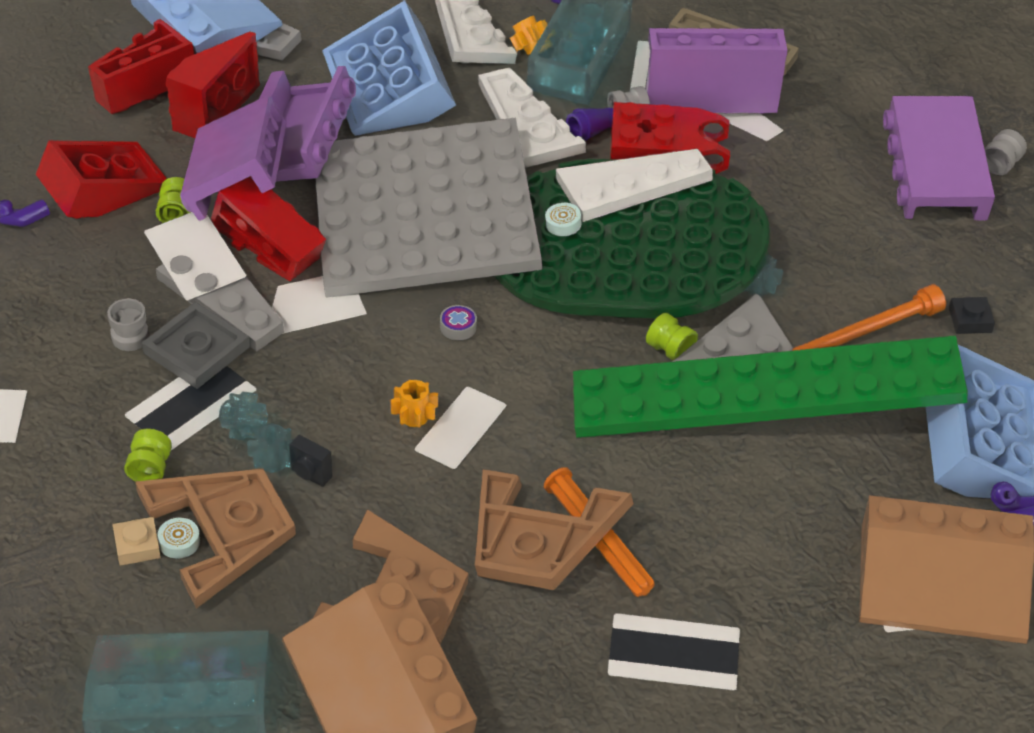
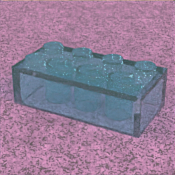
[527,0,632,105]

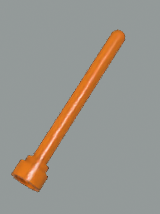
[792,284,946,351]

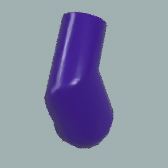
[0,199,50,227]
[990,482,1034,512]

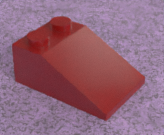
[166,31,260,138]
[35,140,167,218]

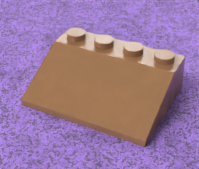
[859,495,1034,644]
[282,572,477,733]

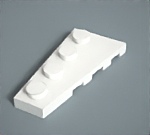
[435,0,517,64]
[478,67,586,168]
[556,149,713,222]

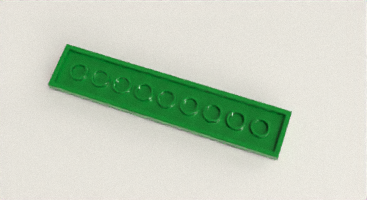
[573,335,968,438]

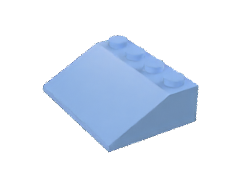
[131,0,282,54]
[322,0,456,136]
[926,345,1034,498]

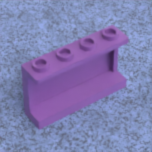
[646,28,787,114]
[259,66,356,181]
[180,95,287,221]
[883,96,995,220]

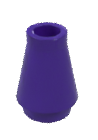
[566,107,613,141]

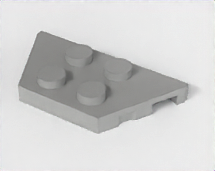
[672,294,793,362]

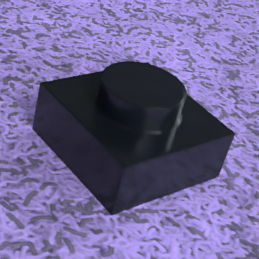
[949,297,995,334]
[289,435,333,487]

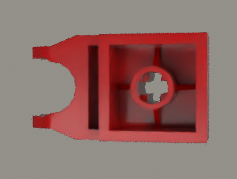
[610,102,730,174]

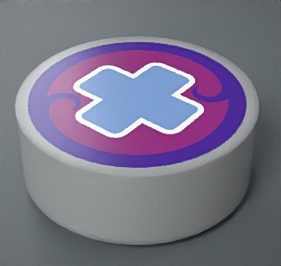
[440,305,477,340]

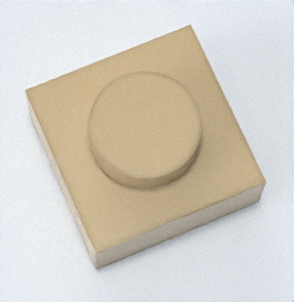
[112,517,161,566]

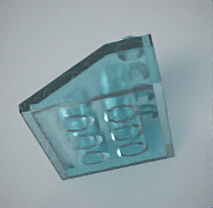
[82,630,269,733]

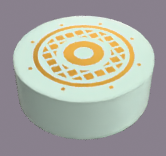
[545,203,582,236]
[158,518,200,559]

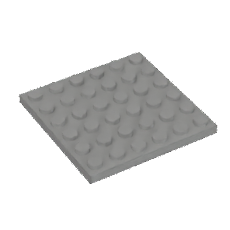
[316,118,542,298]

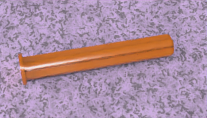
[544,467,655,597]

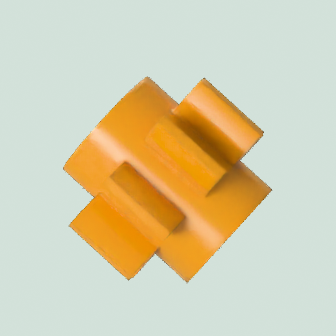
[510,15,552,56]
[390,380,438,427]

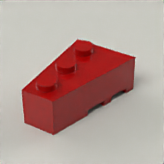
[88,19,194,114]
[211,176,326,282]

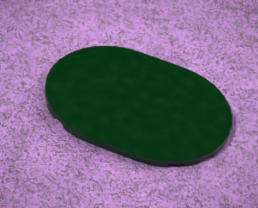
[495,159,770,318]

